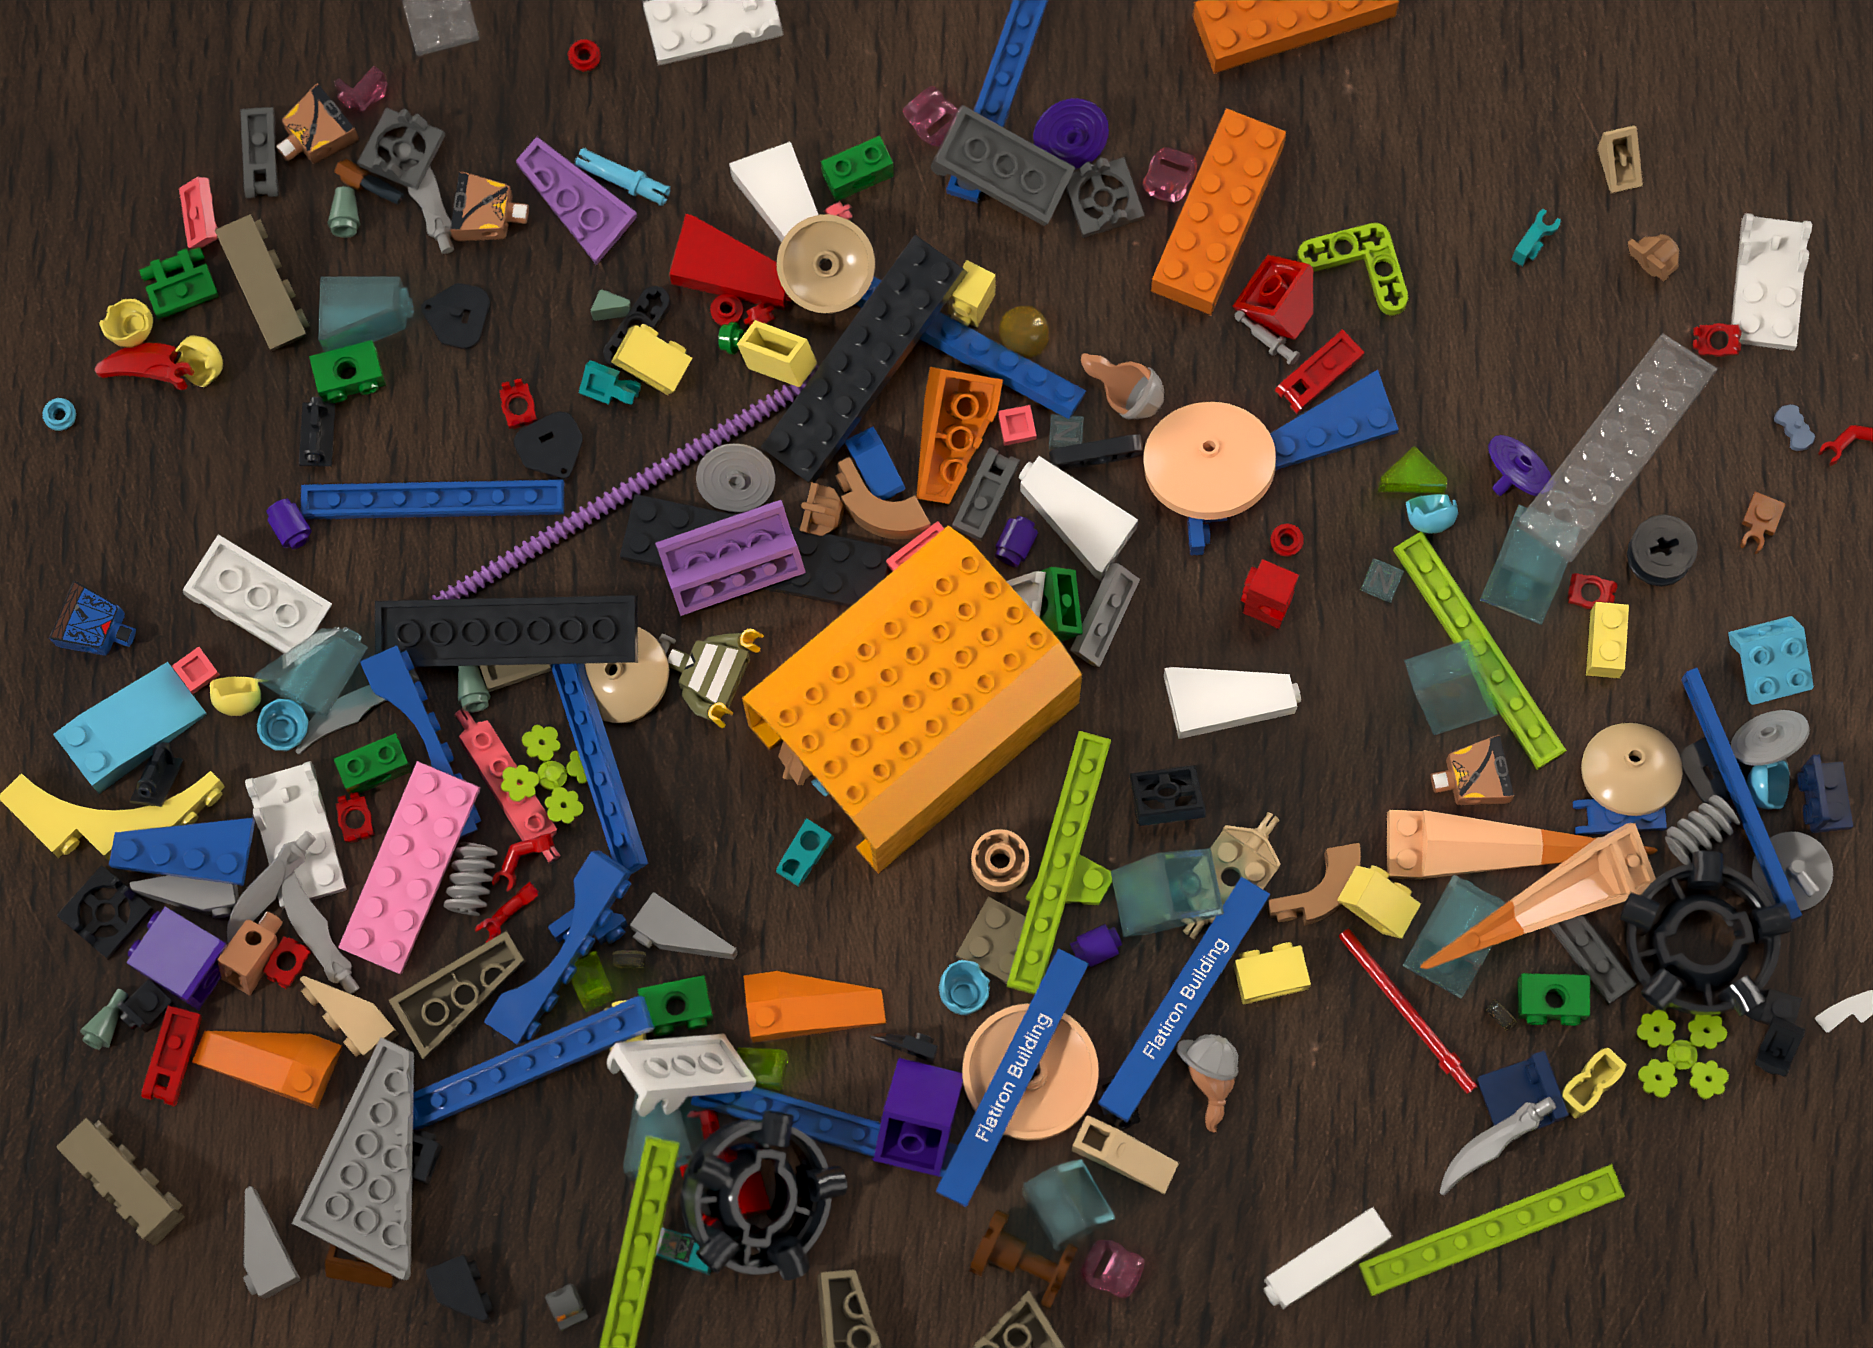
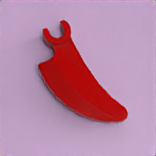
[95,343,195,390]

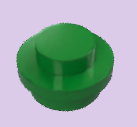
[718,322,745,354]

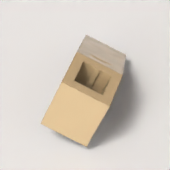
[300,976,399,1060]
[1072,1115,1179,1194]

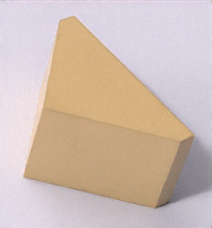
[1597,125,1643,193]

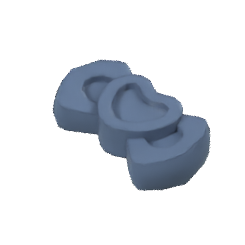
[1774,404,1815,451]

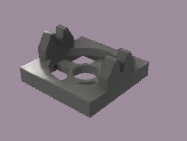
[358,108,445,190]
[1066,157,1145,238]

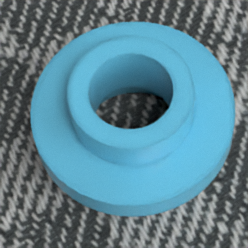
[43,398,76,431]

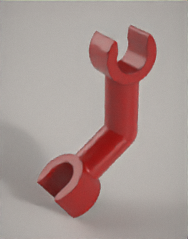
[1818,425,1873,466]
[492,833,554,891]
[475,882,539,943]

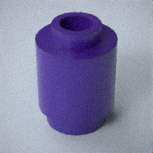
[266,498,312,549]
[994,516,1038,567]
[1070,924,1122,968]

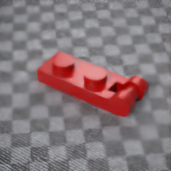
[1275,329,1365,414]
[141,1006,202,1106]

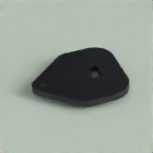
[421,283,490,349]
[514,412,583,479]
[1680,737,1748,804]

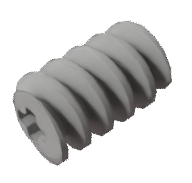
[1665,795,1740,865]
[444,842,498,916]

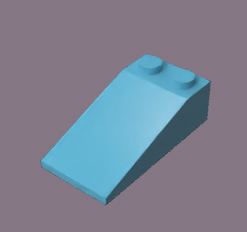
[53,662,207,794]

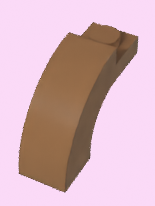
[836,457,930,539]
[1266,843,1361,926]

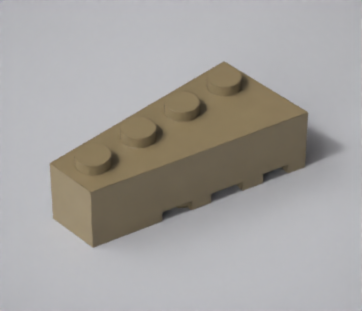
[215,214,309,352]
[389,931,525,1059]
[56,1118,185,1246]
[817,1270,881,1348]
[973,1291,1064,1348]

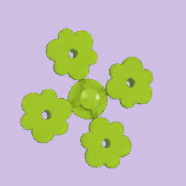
[501,725,587,824]
[1637,1010,1729,1099]

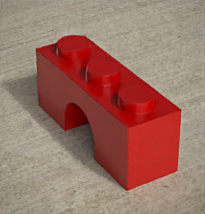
[1240,559,1299,628]

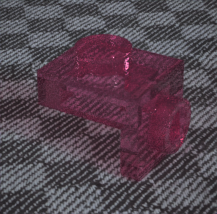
[334,66,388,113]

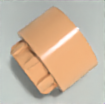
[971,829,1029,892]

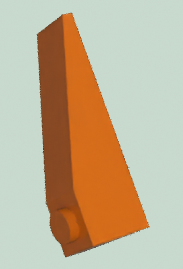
[744,971,886,1043]

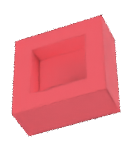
[998,405,1037,446]
[172,647,220,694]

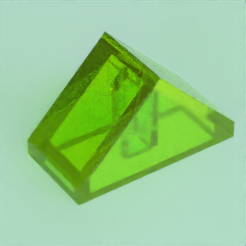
[1378,446,1447,493]
[571,951,617,1012]
[736,1047,789,1091]

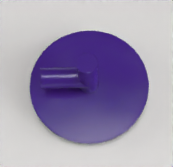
[1033,98,1109,169]
[1488,435,1553,497]

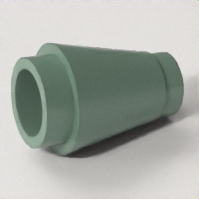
[328,187,360,237]
[458,666,491,713]

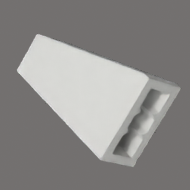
[729,142,827,265]
[1019,456,1138,581]
[1164,667,1301,739]
[1263,1207,1392,1309]

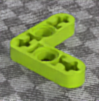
[1297,223,1408,315]

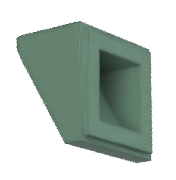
[591,289,631,320]

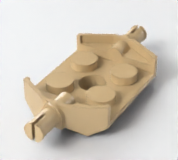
[1182,812,1281,939]

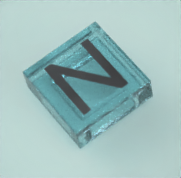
[1049,415,1084,449]
[1360,558,1404,603]

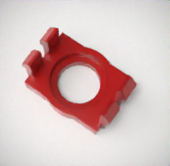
[1693,323,1742,357]
[499,378,537,429]
[1567,573,1618,609]
[335,792,375,843]
[263,937,311,989]
[687,1109,720,1140]

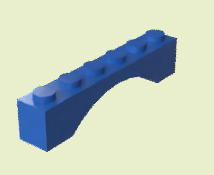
[360,646,481,839]
[484,850,633,1044]

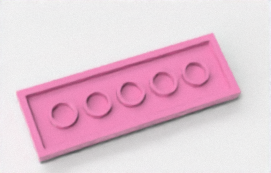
[338,761,480,974]

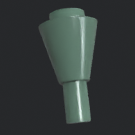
[80,989,129,1050]

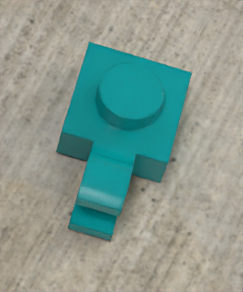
[1511,209,1561,266]
[579,360,641,404]

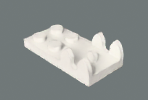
[643,0,783,65]
[1731,213,1812,351]
[183,534,332,661]
[245,761,347,909]
[607,1034,756,1117]

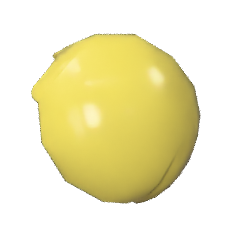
[100,299,153,347]
[175,335,223,388]
[210,677,261,716]

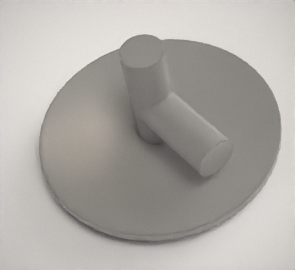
[696,444,775,512]
[1731,710,1810,766]
[1752,832,1833,911]

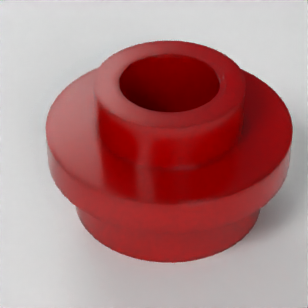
[568,39,601,71]
[710,294,743,326]
[743,303,775,326]
[1270,524,1304,557]

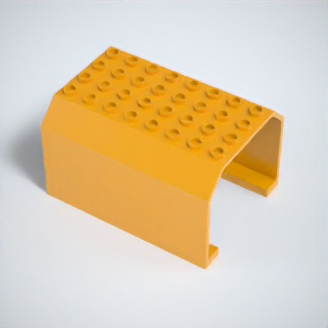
[742,525,1082,874]

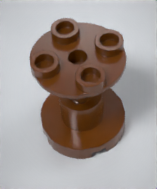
[969,1209,1078,1308]

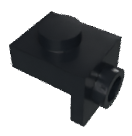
[1755,1016,1805,1077]

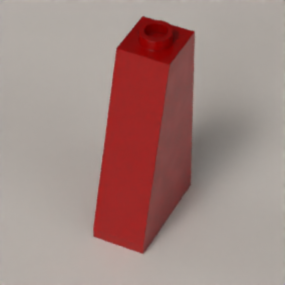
[669,214,793,310]

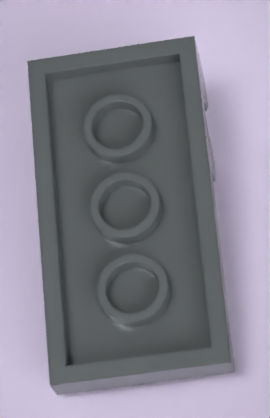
[930,105,1075,226]

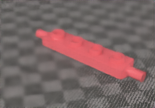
[455,709,561,863]

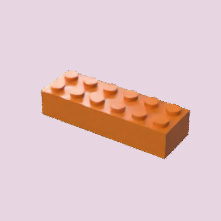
[1193,0,1399,73]
[1151,108,1286,315]

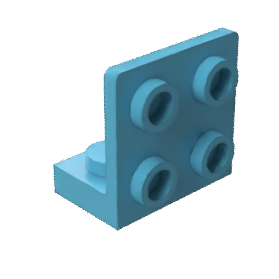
[1728,616,1814,705]

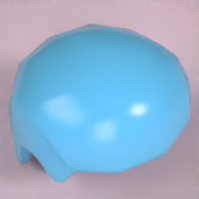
[1406,494,1458,534]
[257,699,308,751]
[1746,761,1789,809]
[939,960,989,1015]

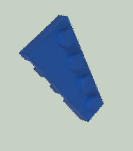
[1270,370,1399,470]
[109,818,255,886]

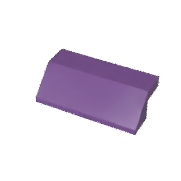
[656,500,806,616]

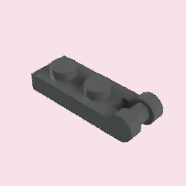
[241,107,279,199]
[952,447,1020,542]

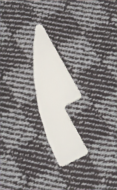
[1815,990,1873,1033]

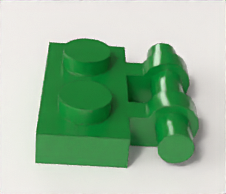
[139,247,219,320]

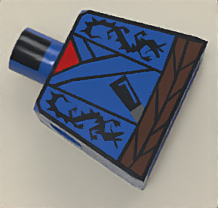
[49,581,136,655]

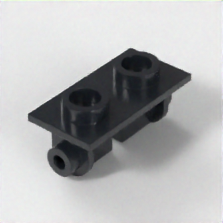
[299,397,335,467]
[130,742,183,807]

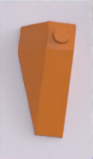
[917,367,1003,504]
[192,1031,343,1109]

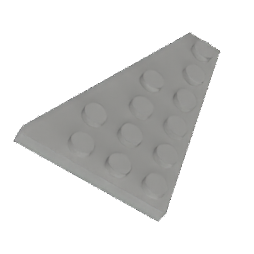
[292,1037,414,1281]

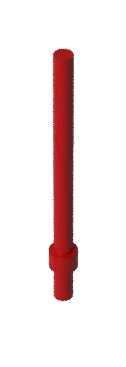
[1338,928,1477,1094]

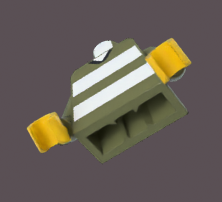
[668,628,764,728]

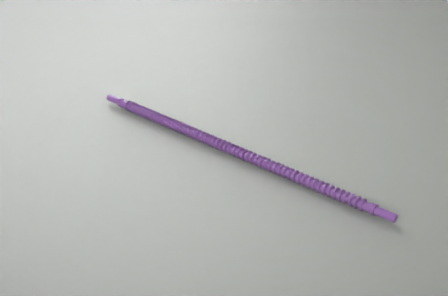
[432,365,819,600]

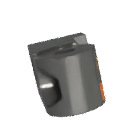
[545,1284,589,1331]

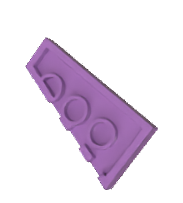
[516,137,637,265]

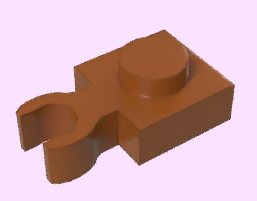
[1740,492,1786,554]

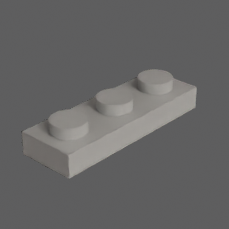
[1070,563,1140,667]

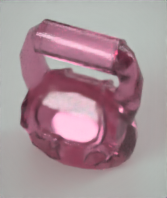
[903,86,958,146]
[1143,147,1197,202]
[1081,1240,1145,1298]

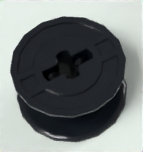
[1627,514,1698,587]

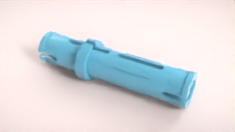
[575,148,671,206]

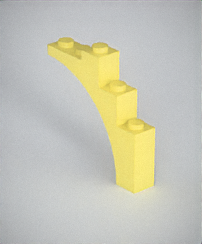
[0,771,225,861]

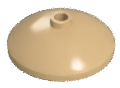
[777,215,875,313]
[584,627,669,723]
[1581,723,1683,816]

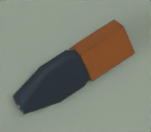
[334,159,404,205]

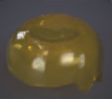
[999,306,1049,358]

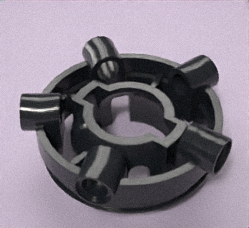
[1620,851,1792,1017]
[681,1110,847,1280]

